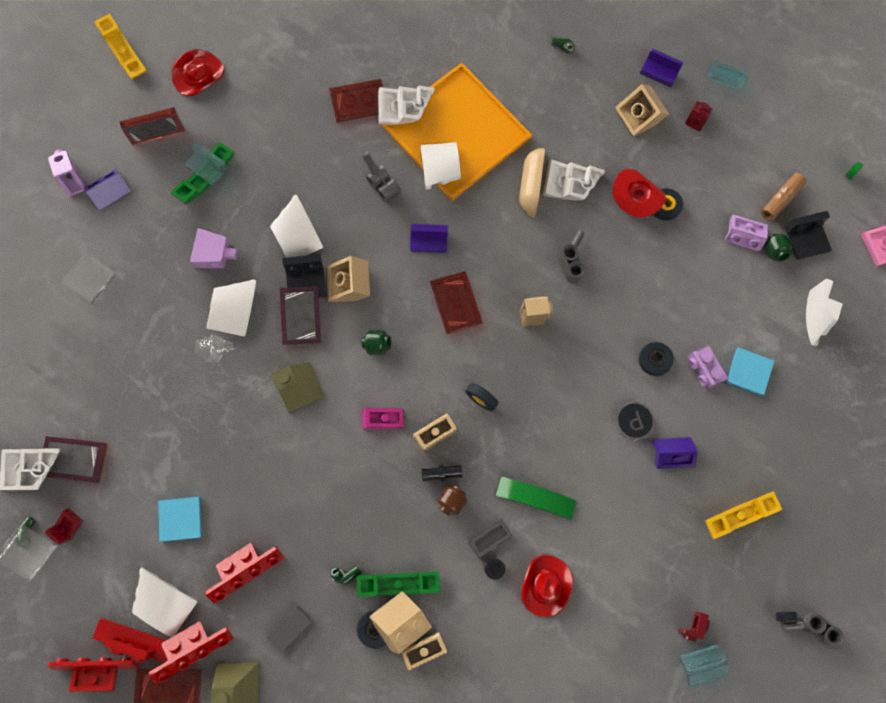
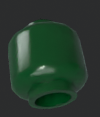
[764,233,793,262]
[362,330,391,355]

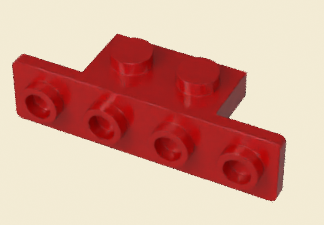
[205,543,285,604]
[93,618,168,663]
[149,621,234,684]
[47,657,139,692]

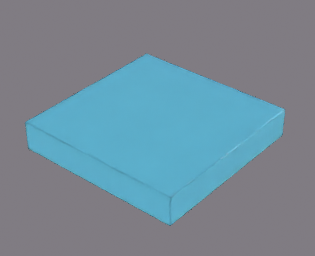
[726,347,774,397]
[158,497,202,542]

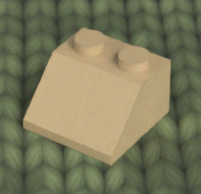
[615,84,669,136]
[327,256,370,302]
[369,592,432,654]

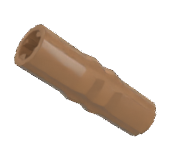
[761,173,807,221]

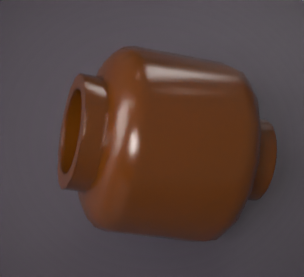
[437,485,467,516]

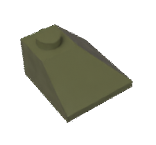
[271,362,325,413]
[211,662,260,703]

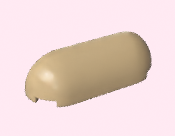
[519,148,545,218]

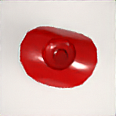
[171,49,224,96]
[613,168,666,218]
[521,555,573,617]

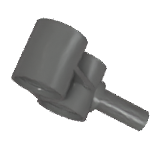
[362,152,401,203]
[560,231,585,283]
[782,613,844,646]

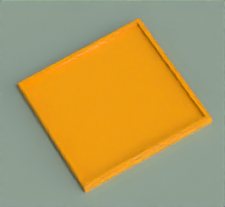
[382,63,532,201]

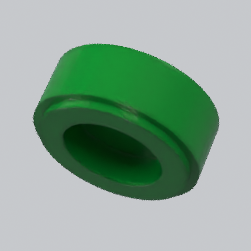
[845,161,864,180]

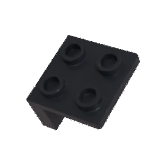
[784,211,832,260]
[282,254,327,298]

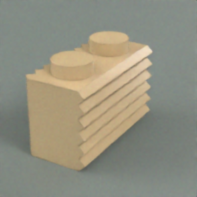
[520,296,553,327]
[413,414,457,453]
[401,632,447,671]

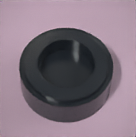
[485,559,505,580]
[776,611,798,621]

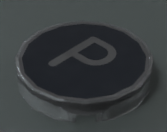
[615,402,655,441]

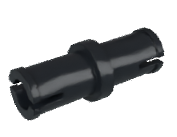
[421,465,462,482]

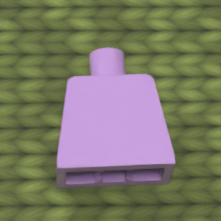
[48,149,86,197]
[190,228,238,268]

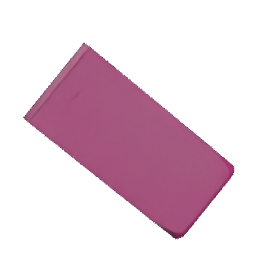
[362,408,404,430]

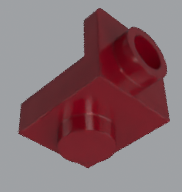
[685,101,712,131]
[45,508,84,545]
[678,612,710,642]

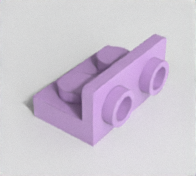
[725,214,768,251]
[687,346,728,390]

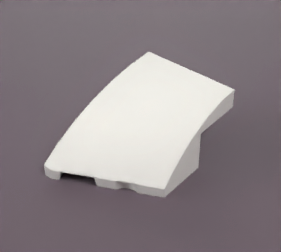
[378,86,434,125]
[421,142,461,190]
[543,159,605,200]
[270,195,323,258]
[206,279,256,337]
[806,279,843,346]
[0,449,60,490]
[132,567,197,638]

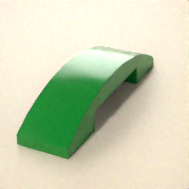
[171,142,234,204]
[495,477,577,520]
[357,571,440,597]

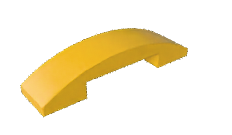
[94,13,147,80]
[705,491,783,540]

